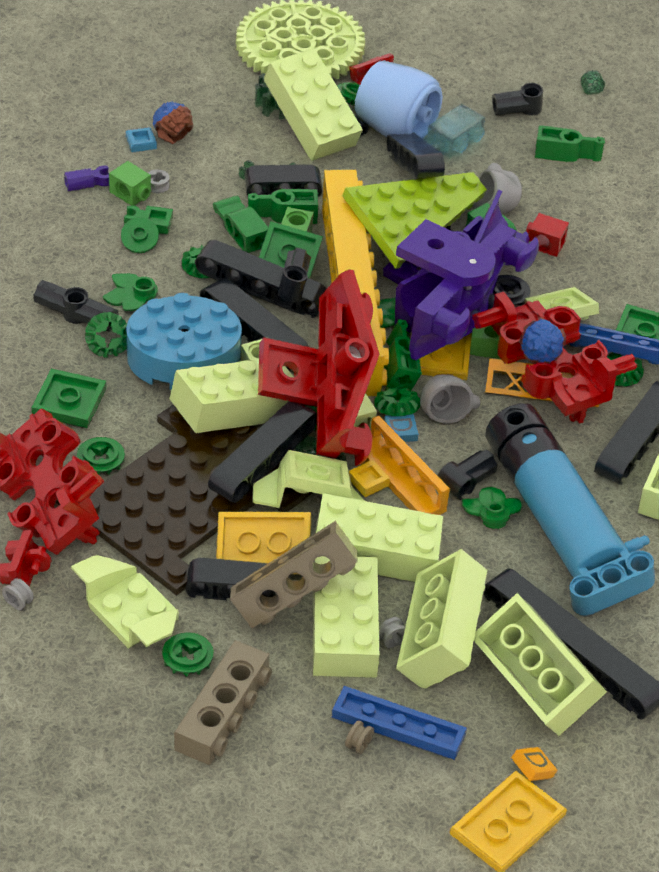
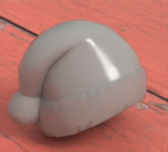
[473,163,522,214]
[420,374,480,423]

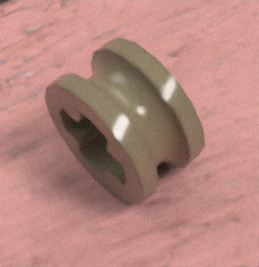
[345,720,375,754]

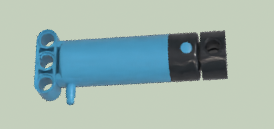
[485,403,655,616]

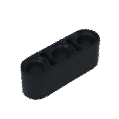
[244,164,323,197]
[185,558,277,600]

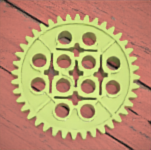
[236,0,365,80]

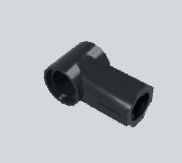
[492,83,543,116]
[278,248,311,302]
[438,449,498,500]

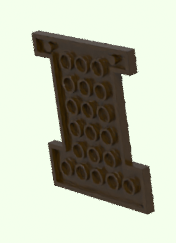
[56,404,313,596]

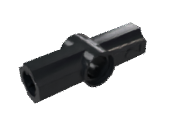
[33,280,119,332]

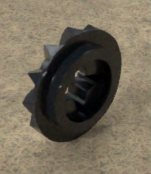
[493,275,530,307]

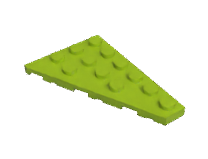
[342,172,487,269]

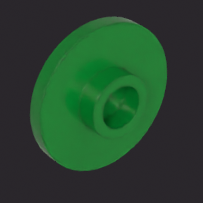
[121,217,159,253]

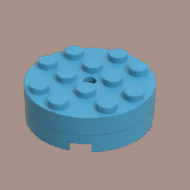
[126,293,242,390]

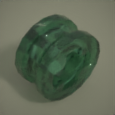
[580,70,605,95]

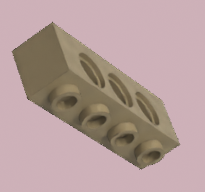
[230,521,358,628]
[174,640,272,765]

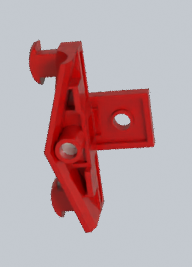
[258,269,380,466]

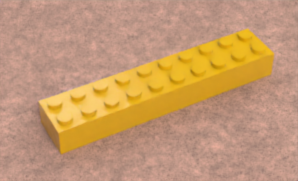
[322,170,389,396]

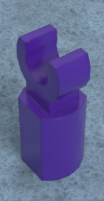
[64,166,109,191]

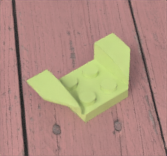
[252,450,365,508]
[71,555,179,649]

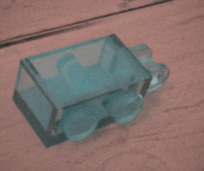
[424,104,485,158]

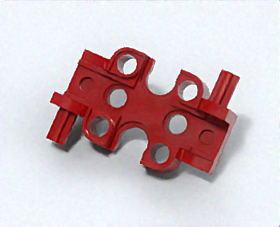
[472,291,637,424]
[0,408,104,555]

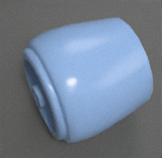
[355,61,443,139]

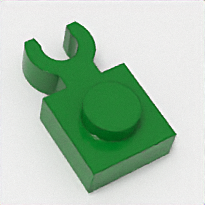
[124,205,173,234]

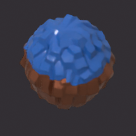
[153,101,194,144]
[519,317,566,364]

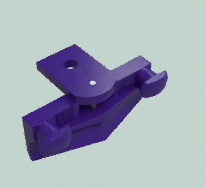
[383,189,529,333]
[396,219,539,360]

